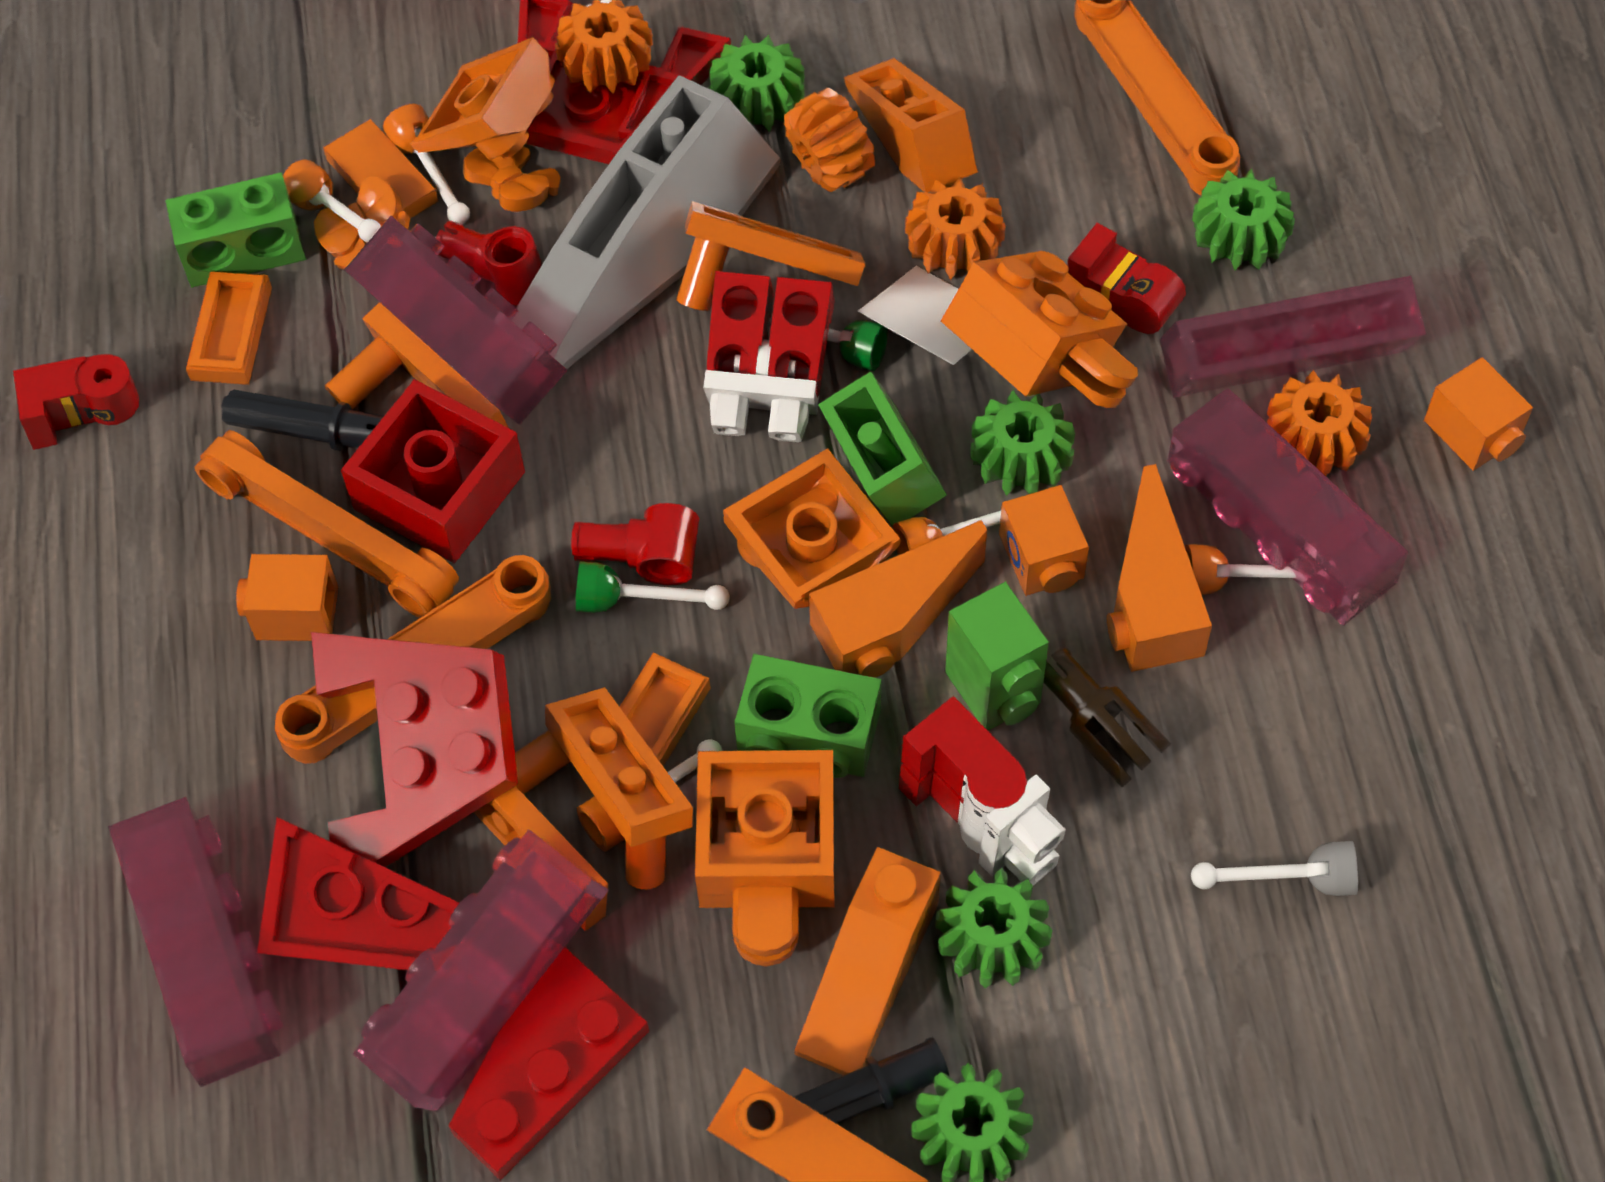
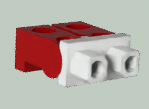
[703,271,835,442]
[899,696,1066,886]

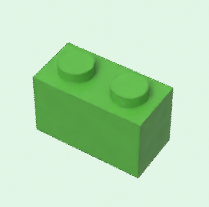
[818,371,947,526]
[945,581,1049,731]

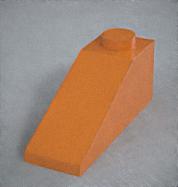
[844,58,978,193]
[1107,464,1212,672]
[809,520,987,678]
[794,847,941,1075]

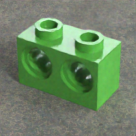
[165,172,306,288]
[734,653,882,778]

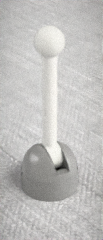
[1191,841,1358,896]

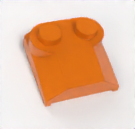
[411,37,555,159]
[723,448,900,609]

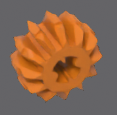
[555,0,653,94]
[784,88,875,193]
[905,177,1006,281]
[1265,369,1372,479]

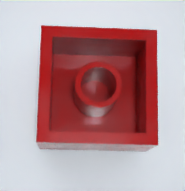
[341,379,525,564]

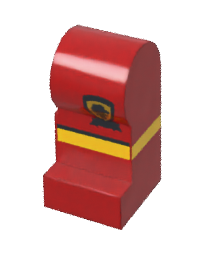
[1067,222,1186,334]
[13,354,140,450]

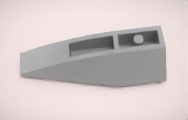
[490,75,780,390]

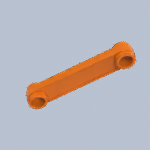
[1074,0,1240,195]
[194,430,459,618]
[275,555,551,764]

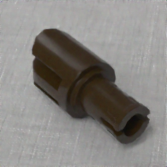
[1043,648,1171,787]

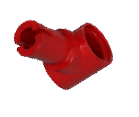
[434,220,543,306]
[571,503,700,586]

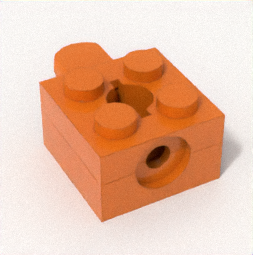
[941,251,1138,408]
[695,750,835,966]

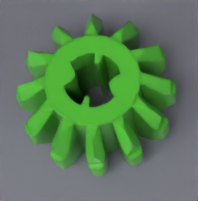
[709,34,805,132]
[1192,168,1295,271]
[970,390,1075,496]
[935,868,1052,988]
[911,1063,1033,1182]

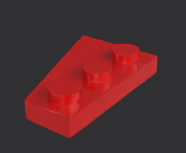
[257,817,473,977]
[448,935,649,1181]

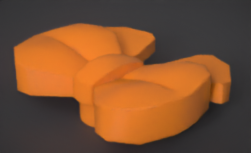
[463,147,561,212]
[314,176,410,272]

